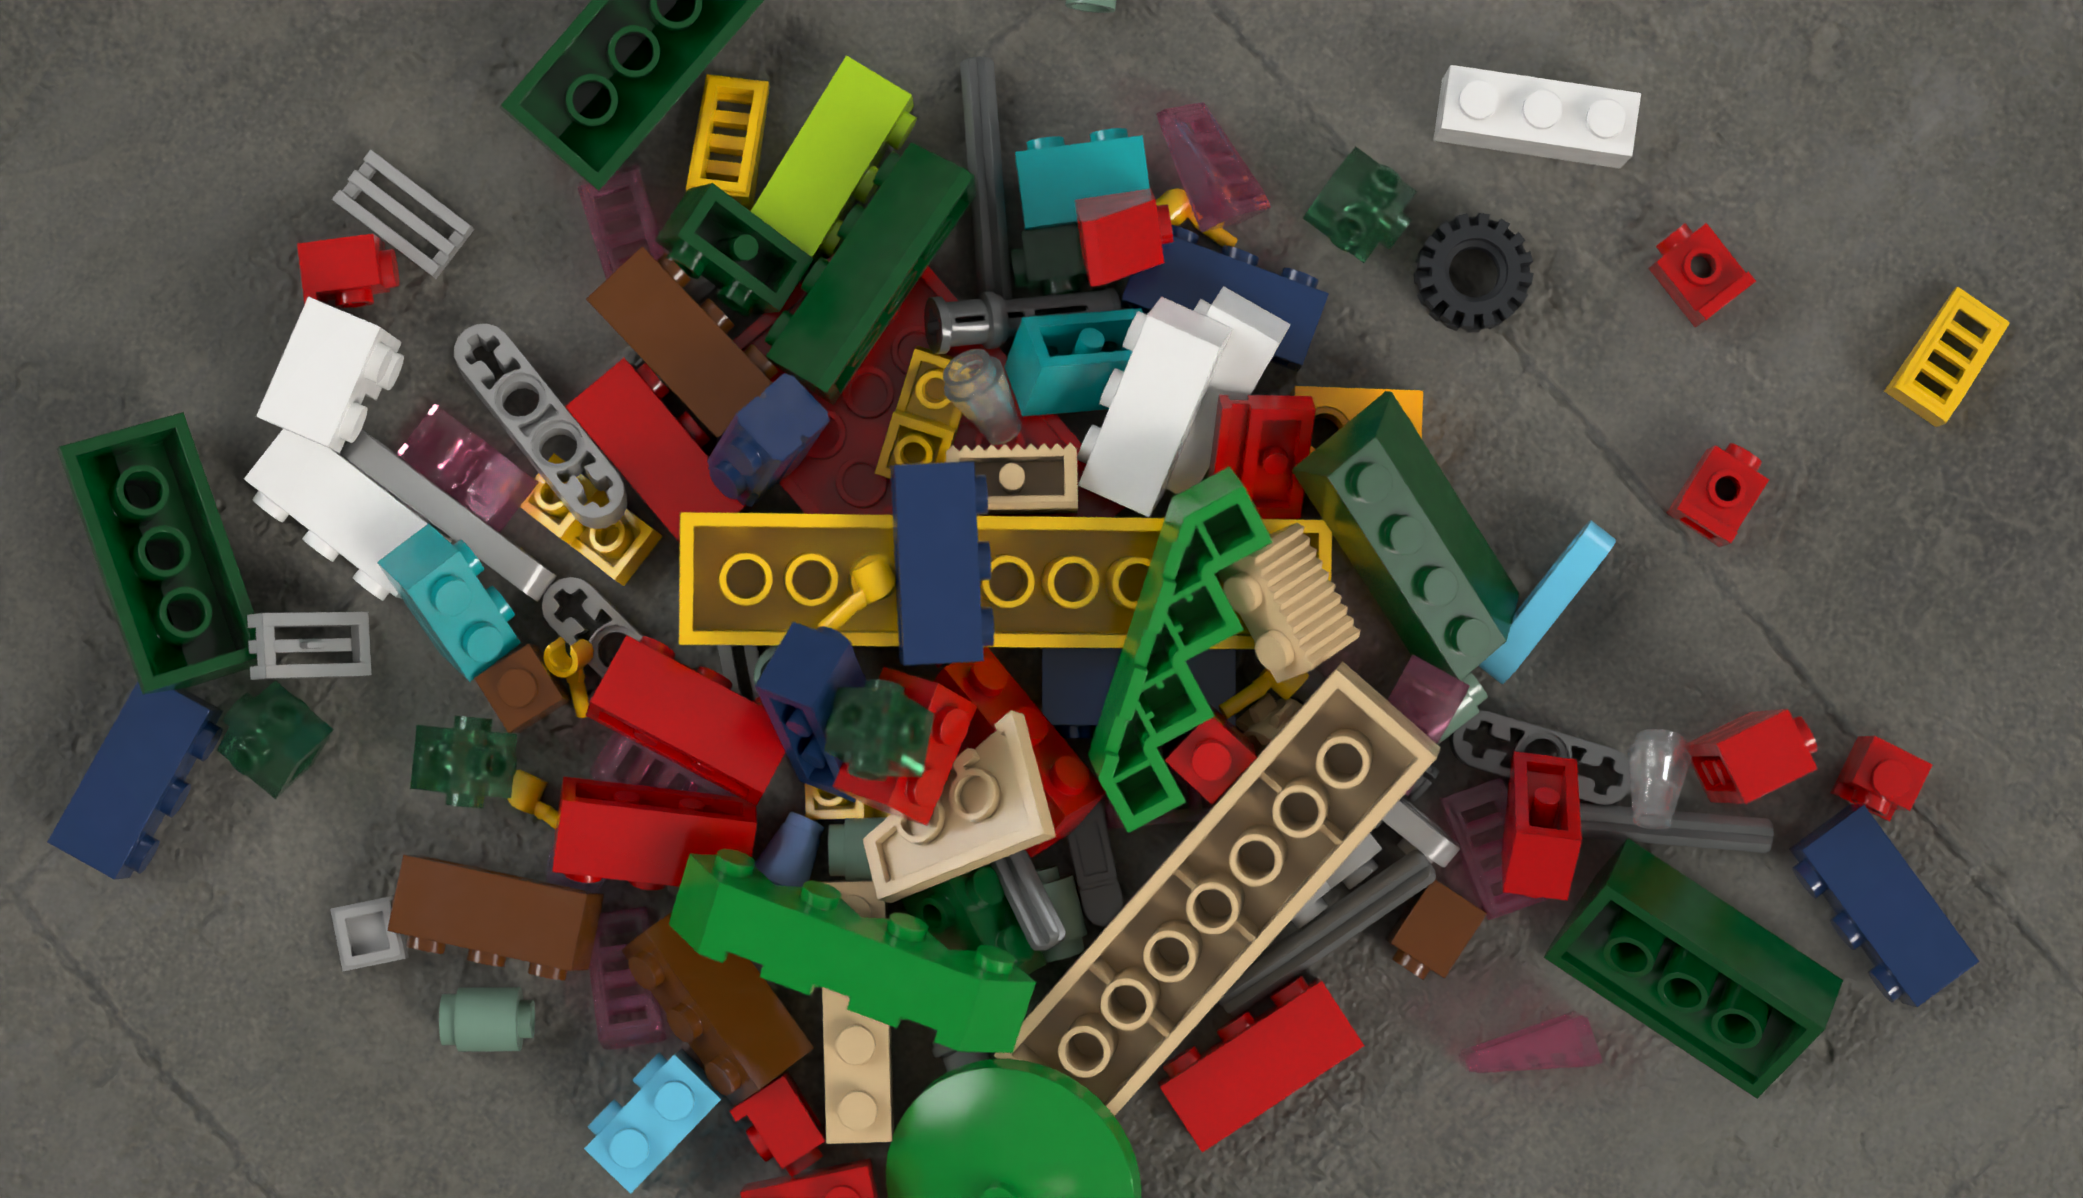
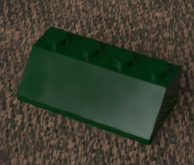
[499,0,764,191]
[764,142,976,406]
[1292,391,1520,682]
[57,412,257,695]
[1544,838,1843,1099]

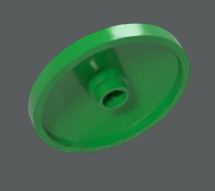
[886,1059,1141,1198]

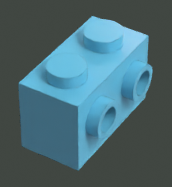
[584,1049,725,1194]

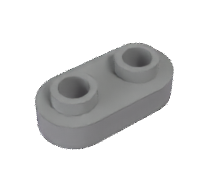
[1374,796,1461,868]

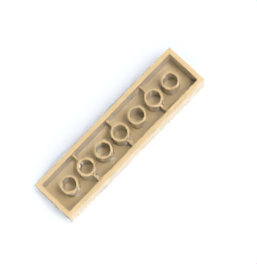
[993,661,1441,1116]

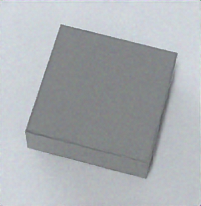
[330,895,409,971]

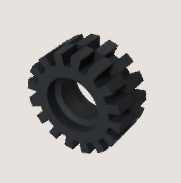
[1414,213,1534,333]

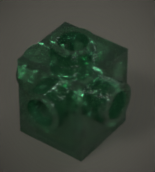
[1303,146,1417,263]
[824,679,934,781]
[217,681,334,799]
[410,715,517,809]

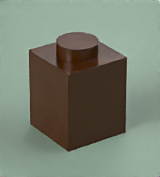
[474,644,572,734]
[1385,879,1487,981]

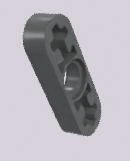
[1450,711,1633,805]

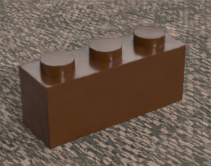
[586,246,779,440]
[387,855,604,981]
[621,912,814,1106]

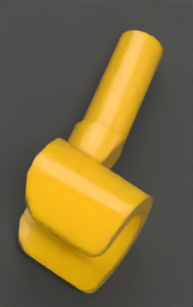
[1156,188,1238,248]
[818,556,895,630]
[543,637,594,718]
[1218,667,1309,719]
[506,769,558,830]

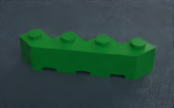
[1088,466,1273,833]
[669,849,1036,1053]

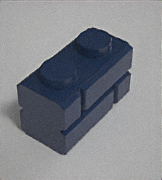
[707,373,830,507]

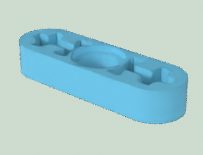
[1479,520,1616,684]

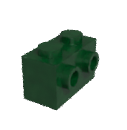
[654,183,814,317]
[901,863,1048,975]

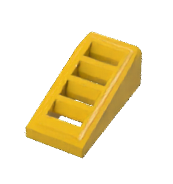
[686,74,770,211]
[1884,287,2010,427]

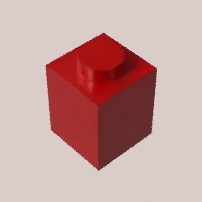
[1161,700,1257,804]

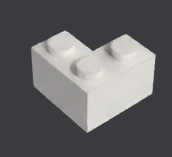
[256,297,404,452]

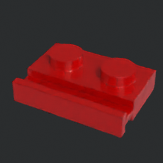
[1208,395,1316,519]

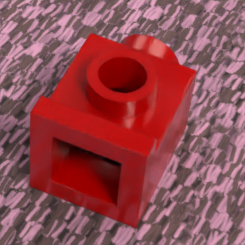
[1648,223,1756,327]
[297,234,399,308]
[1666,443,1770,547]
[1830,736,1933,822]
[729,1071,826,1177]

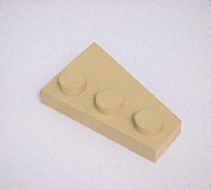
[863,710,1056,903]

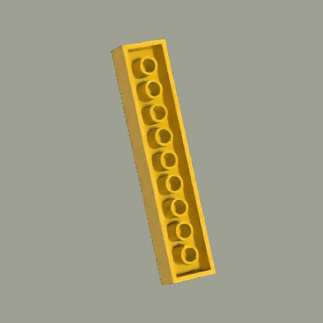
[679,512,1332,649]

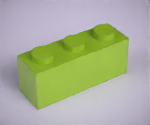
[751,55,917,265]

